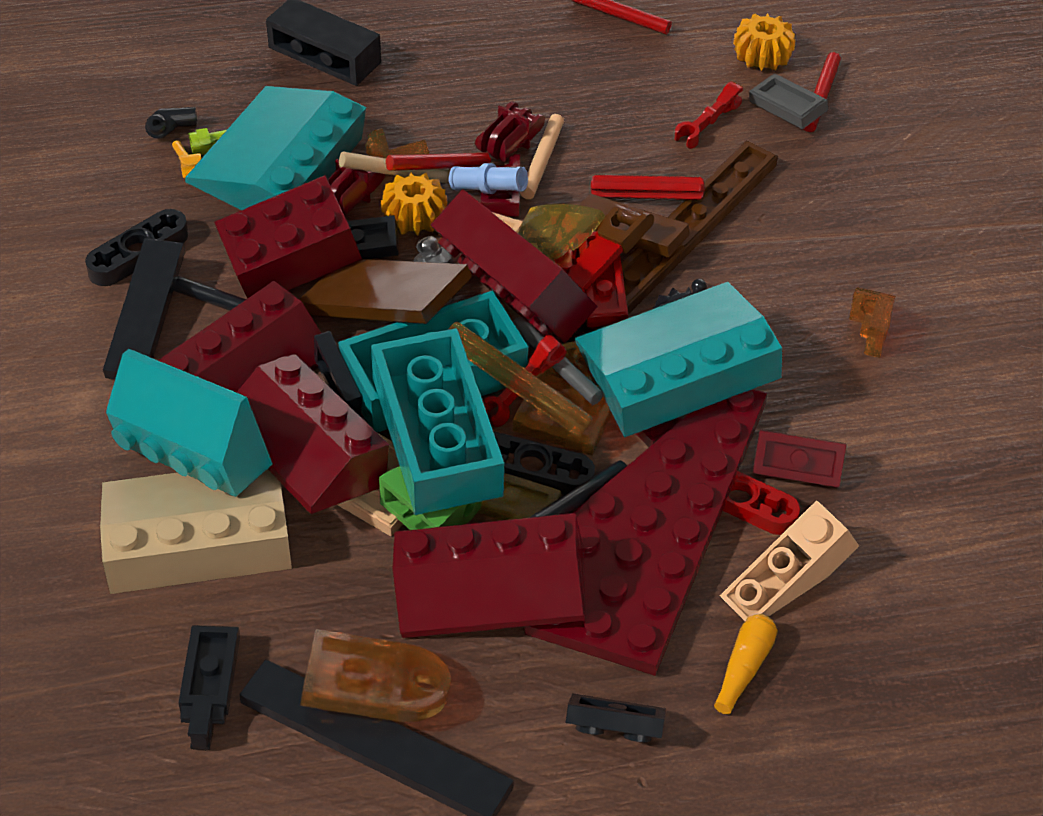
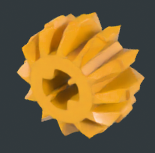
[733,13,796,71]
[381,171,447,236]

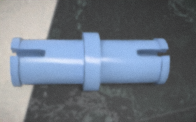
[449,163,528,194]

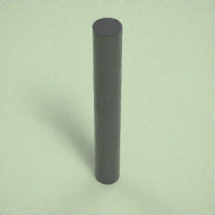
[513,317,604,405]

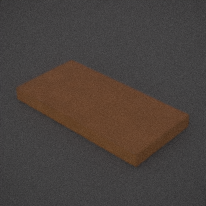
[299,259,472,324]

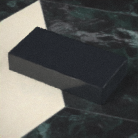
[314,331,362,417]

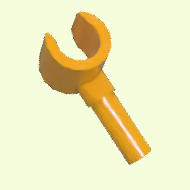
[172,140,201,178]

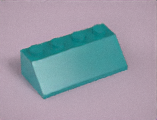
[106,349,272,497]

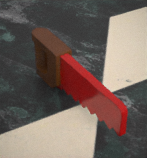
[568,204,654,292]

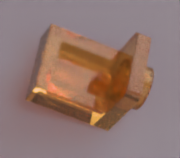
[366,128,430,158]

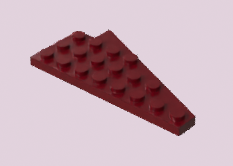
[525,389,767,676]

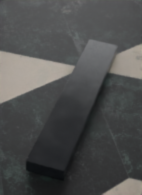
[239,659,514,816]

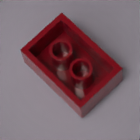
[214,175,362,299]

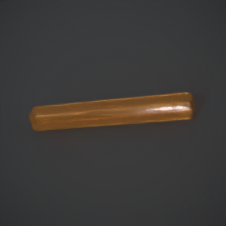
[448,322,592,437]

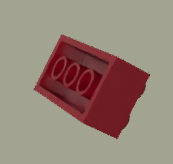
[431,189,598,343]

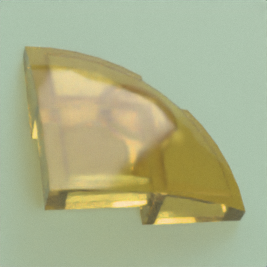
[518,204,605,263]

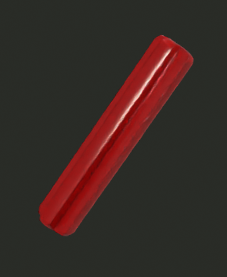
[591,175,705,200]

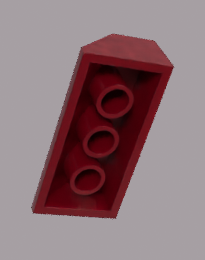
[158,281,321,392]
[236,354,389,514]
[392,513,585,638]

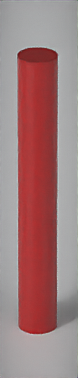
[572,0,672,35]
[803,52,841,132]
[386,152,491,171]

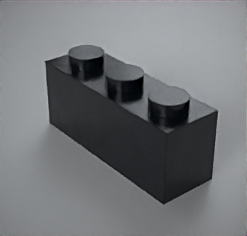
[266,0,381,86]

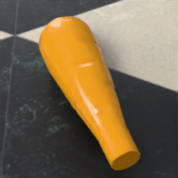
[714,614,778,714]

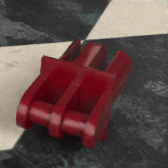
[475,101,545,163]
[328,159,385,216]

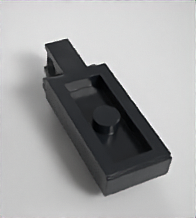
[178,625,240,750]

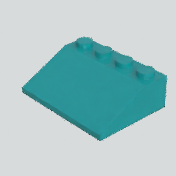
[185,86,366,210]
[575,282,782,438]

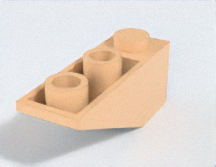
[720,500,859,621]

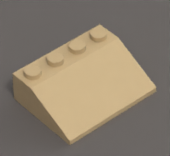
[100,469,292,594]

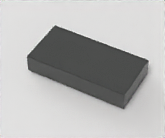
[749,73,828,129]

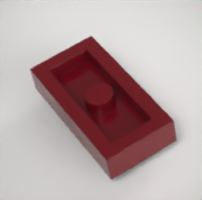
[753,429,847,487]

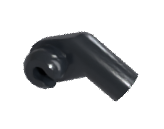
[145,107,197,139]

